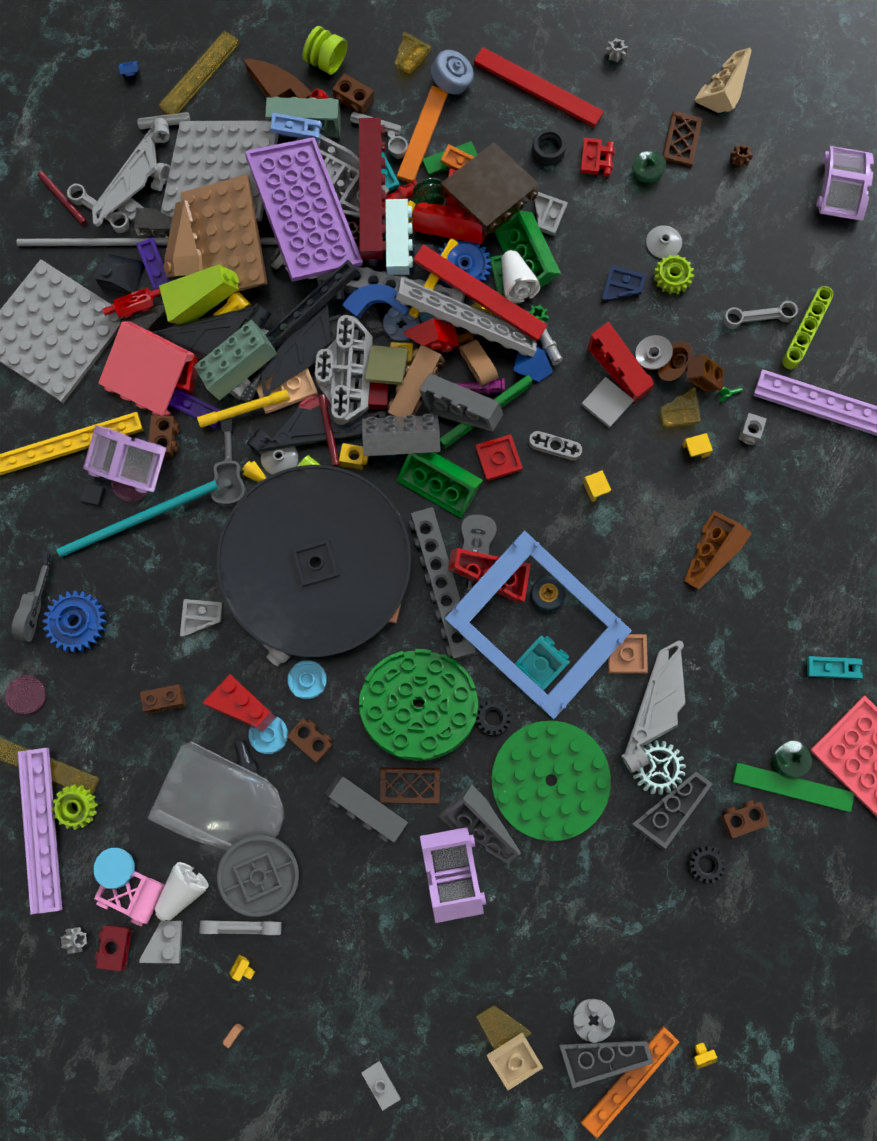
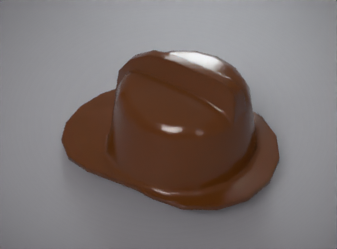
[658,341,693,381]

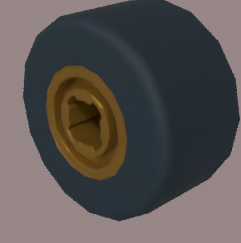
[530,576,566,613]

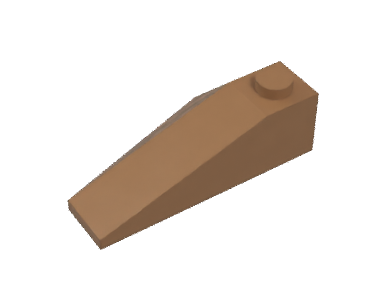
[164,201,203,277]

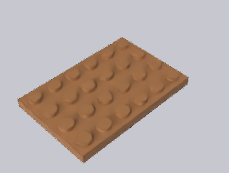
[180,175,268,292]

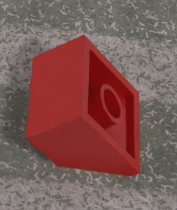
[404,318,459,352]

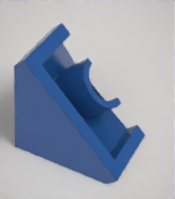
[514,347,553,383]

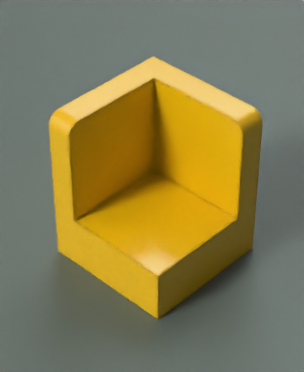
[682,433,713,458]
[583,471,611,502]

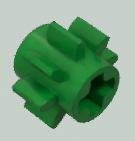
[527,304,549,322]

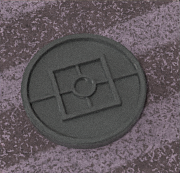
[217,834,299,917]

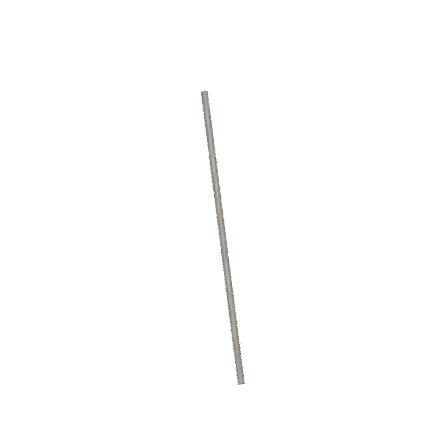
[17,237,278,246]

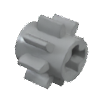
[605,38,628,62]
[61,927,87,954]

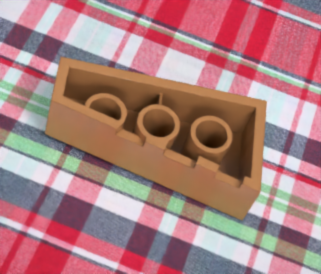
[387,345,445,417]

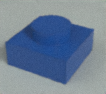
[118,61,139,76]

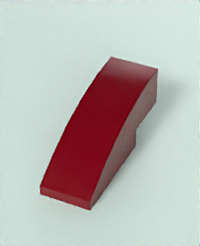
[368,382,389,410]

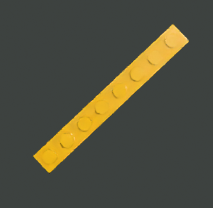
[0,412,143,475]

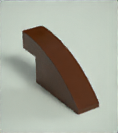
[244,58,311,99]

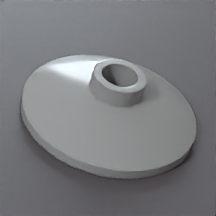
[646,226,682,259]
[635,335,673,370]
[261,447,298,475]

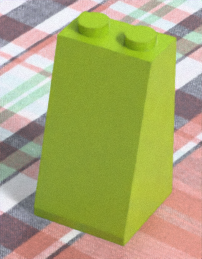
[159,264,239,325]

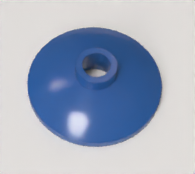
[447,244,483,278]

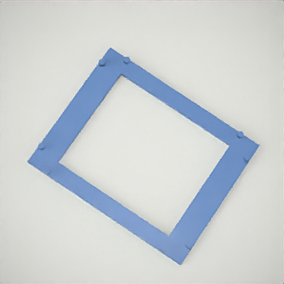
[444,530,632,719]

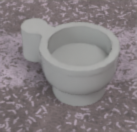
[388,131,408,159]
[150,163,171,191]
[264,644,291,666]

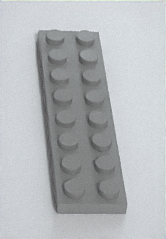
[396,277,536,357]

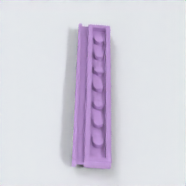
[753,369,877,436]
[18,748,62,915]

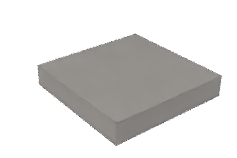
[581,377,634,429]

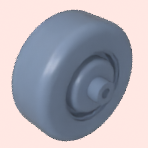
[431,50,474,94]

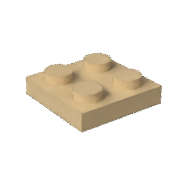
[487,1033,543,1090]

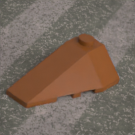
[685,511,752,589]

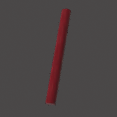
[37,171,87,225]
[318,394,340,467]

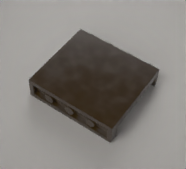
[440,143,539,236]

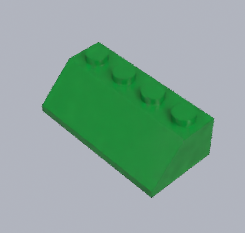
[495,211,561,287]
[397,452,483,518]

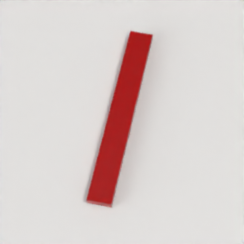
[474,47,604,128]
[413,244,548,341]

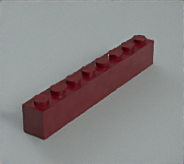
[359,118,386,260]

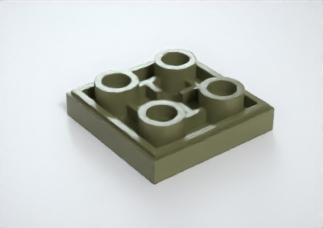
[365,345,409,385]

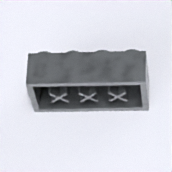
[362,414,440,456]

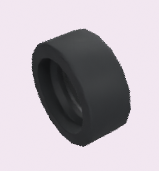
[532,128,566,165]

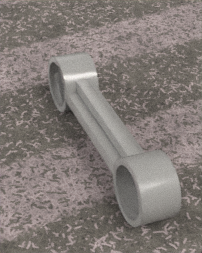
[67,184,130,233]
[723,301,798,329]
[199,920,281,935]

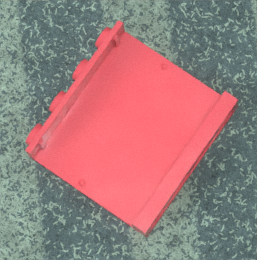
[99,321,194,416]

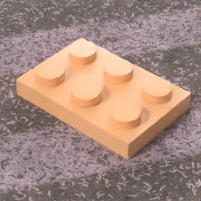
[253,368,318,414]

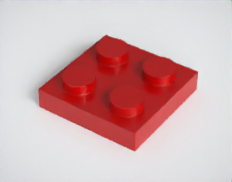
[475,434,523,481]

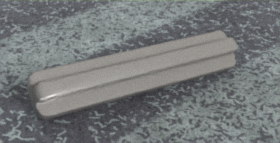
[137,112,190,129]
[350,112,401,136]

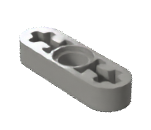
[529,431,582,460]

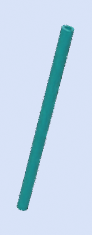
[57,480,219,557]

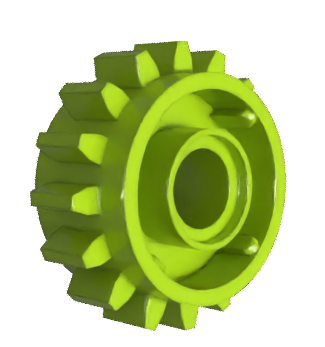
[653,255,694,294]
[52,784,98,830]

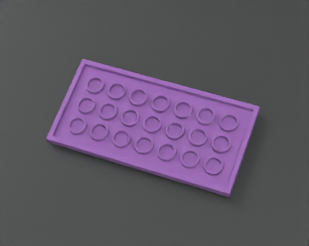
[245,137,363,282]

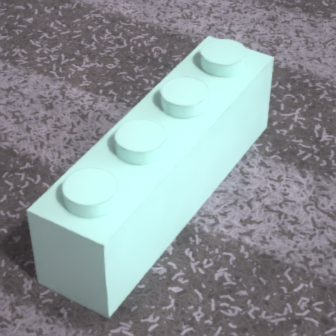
[386,199,413,275]

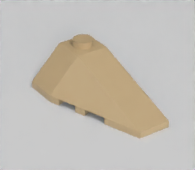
[695,48,752,113]

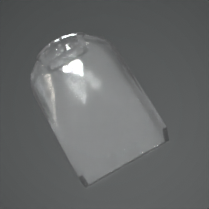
[147,742,284,851]

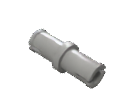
[539,329,563,365]

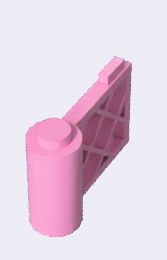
[94,871,165,926]

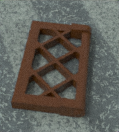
[662,111,703,167]
[380,767,441,804]

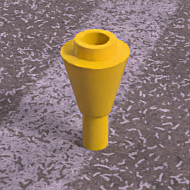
[242,461,266,483]

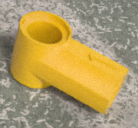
[213,291,252,316]

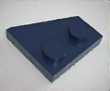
[601,265,646,301]

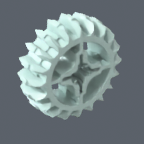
[633,740,686,795]

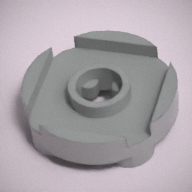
[573,999,615,1043]

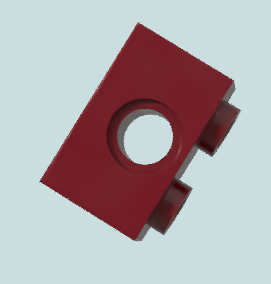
[95,925,133,971]

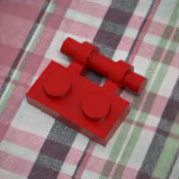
[580,138,615,177]

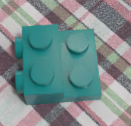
[515,636,570,691]

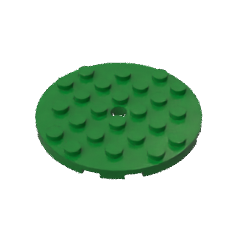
[359,649,478,761]
[491,721,611,841]

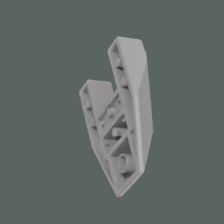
[296,128,389,218]

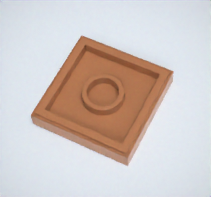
[608,634,648,674]

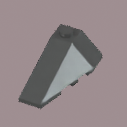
[439,785,521,863]

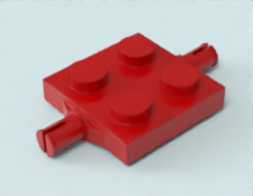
[102,287,161,318]

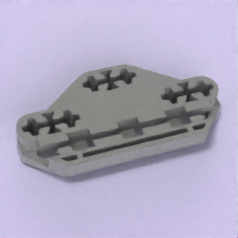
[315,315,373,425]

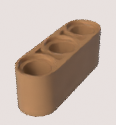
[459,339,498,386]

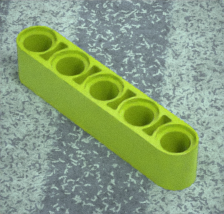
[782,286,833,369]

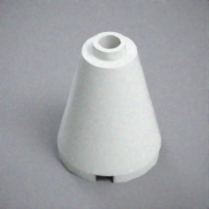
[501,250,540,303]
[155,862,209,921]

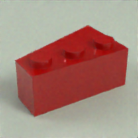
[203,674,276,732]

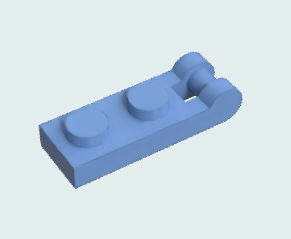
[270,113,322,142]

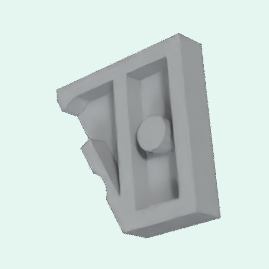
[534,192,568,236]
[180,599,223,636]
[139,921,183,964]

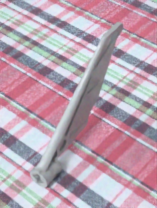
[92,118,170,226]
[621,641,685,773]

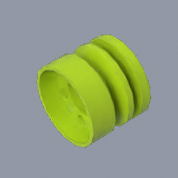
[302,26,347,75]

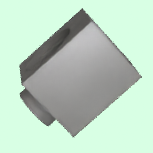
[739,413,766,445]

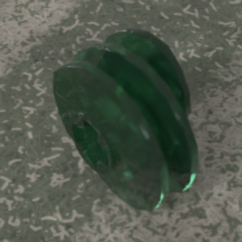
[632,152,666,183]
[412,178,445,206]
[773,741,812,779]

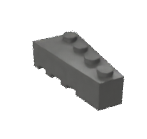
[419,373,503,431]
[632,772,713,851]
[324,774,408,842]
[559,1040,654,1088]

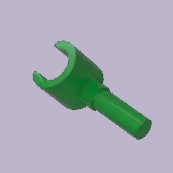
[716,387,743,402]

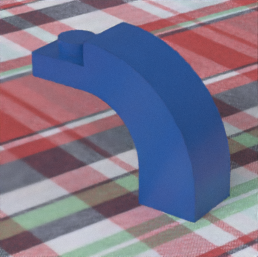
[343,284,410,319]

